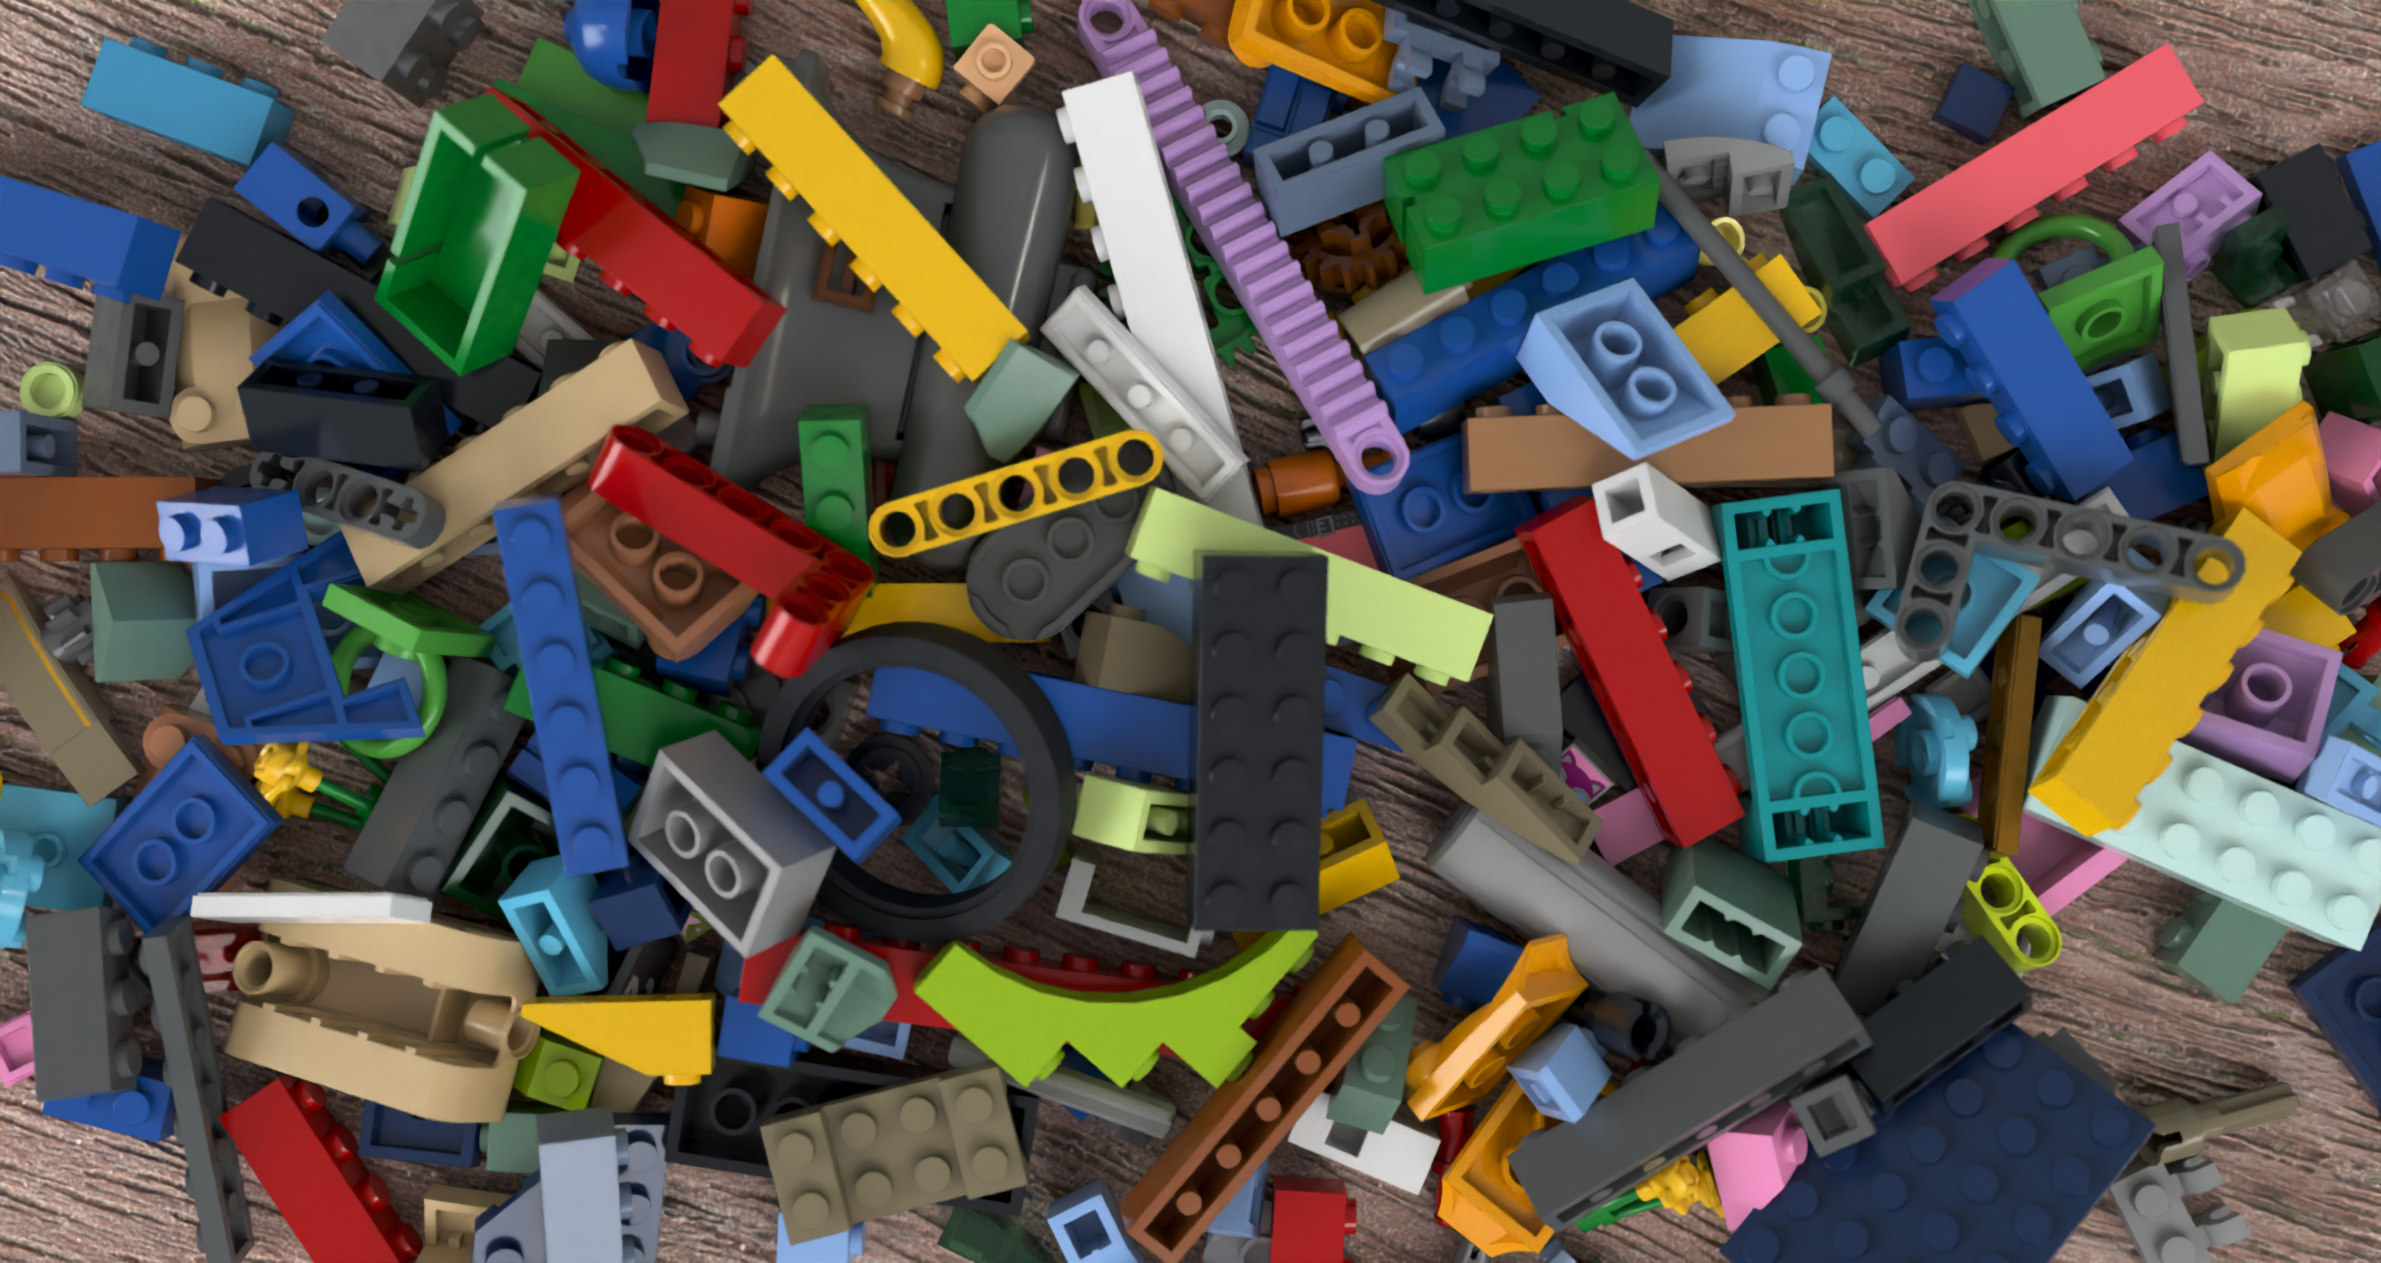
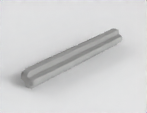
[948,1032,1176,1139]

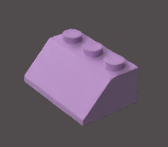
[2176,628,2343,784]

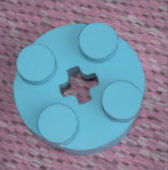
[1894,693,1977,811]
[0,828,44,950]

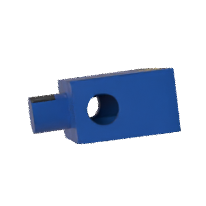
[233,142,386,270]

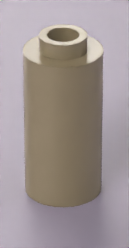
[1335,269,1473,365]

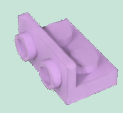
[2117,150,2262,282]

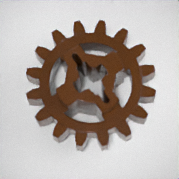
[1290,198,1411,294]

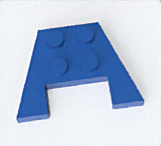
[185,530,426,745]

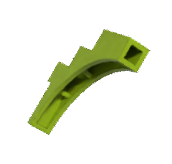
[912,930,1320,1089]

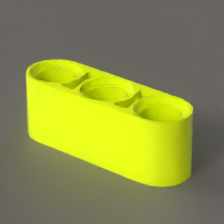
[1956,814,2062,974]

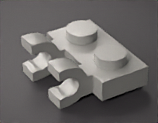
[2107,1154,2251,1263]

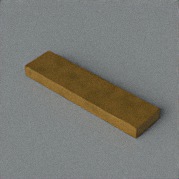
[1977,615,2042,859]

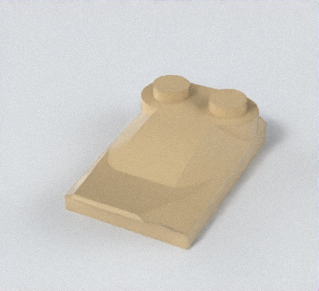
[165,237,289,452]

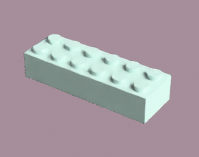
[2022,695,2381,952]

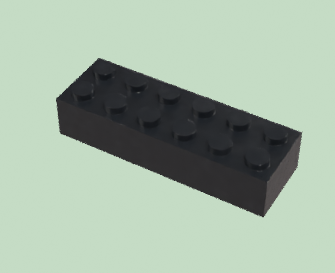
[1186,550,1328,931]
[664,1034,1040,1217]

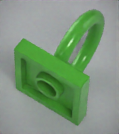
[1991,214,2164,371]
[322,583,498,759]

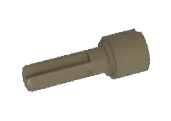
[2134,1081,2300,1166]

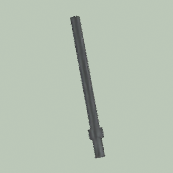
[1646,149,1884,439]

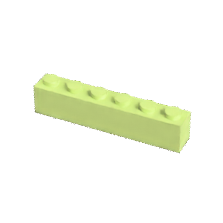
[1124,485,1494,686]

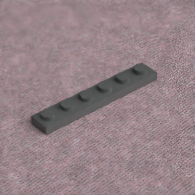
[139,915,255,1263]

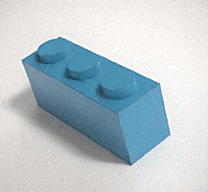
[80,36,296,169]

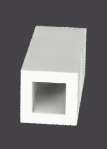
[1592,462,1723,581]
[1286,1084,1441,1195]

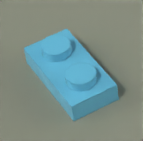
[1806,95,1915,223]

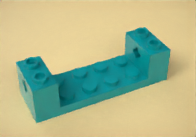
[1708,489,1885,863]

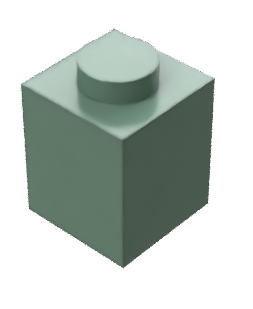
[479,1100,569,1174]

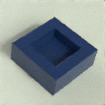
[1931,62,2016,145]

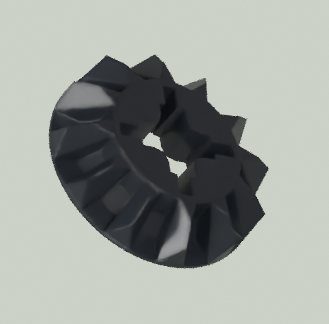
[845,734,936,827]

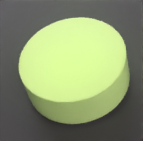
[19,362,85,420]

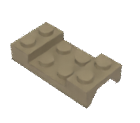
[760,1060,1031,1246]

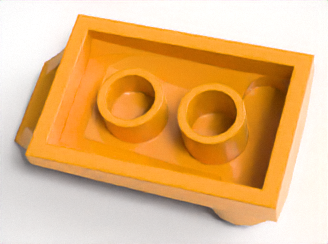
[1228,0,1419,104]
[2205,400,2351,591]
[1405,933,1589,1122]
[1437,1077,1617,1258]

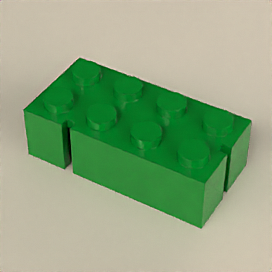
[1384,92,1661,295]
[375,93,580,376]

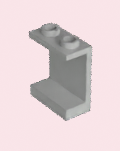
[1055,847,1215,958]

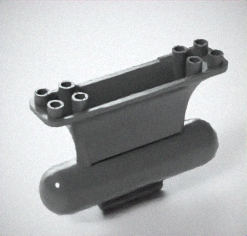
[695,49,1098,570]

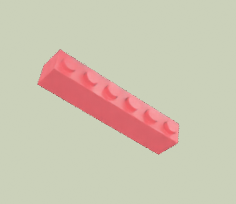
[1849,42,2204,293]

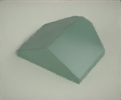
[632,122,756,192]
[964,338,1081,463]
[90,562,196,683]
[757,925,898,1053]

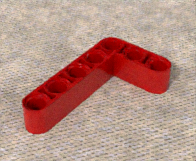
[588,424,875,678]

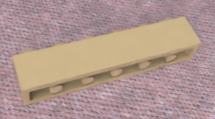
[340,338,690,595]

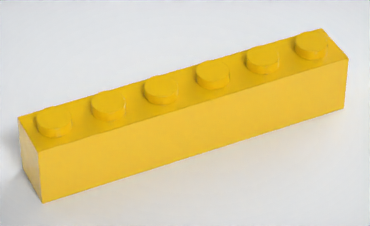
[718,54,1031,387]
[2027,507,2303,838]

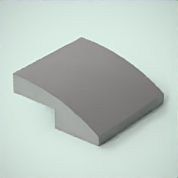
[1662,137,1795,218]

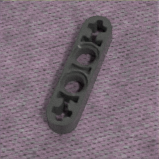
[250,452,446,549]

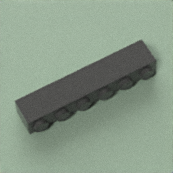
[1506,966,1873,1233]

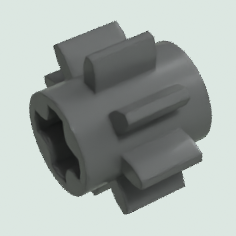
[41,593,94,666]

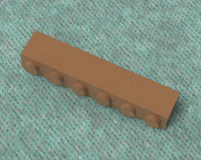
[1460,394,1834,494]

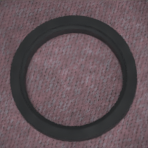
[756,621,1077,943]

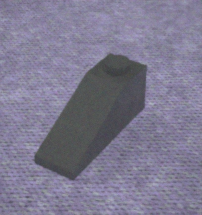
[1486,591,1563,777]

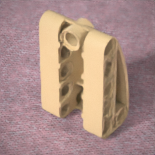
[223,876,541,1123]

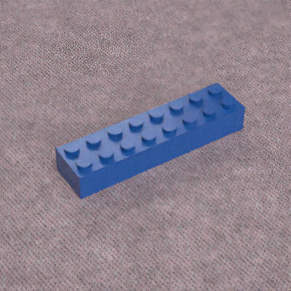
[866,667,1357,819]

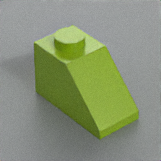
[512,1026,605,1111]

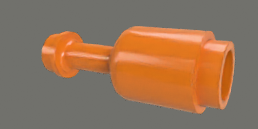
[1252,449,1392,518]

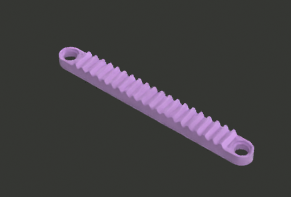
[1077,0,1410,495]

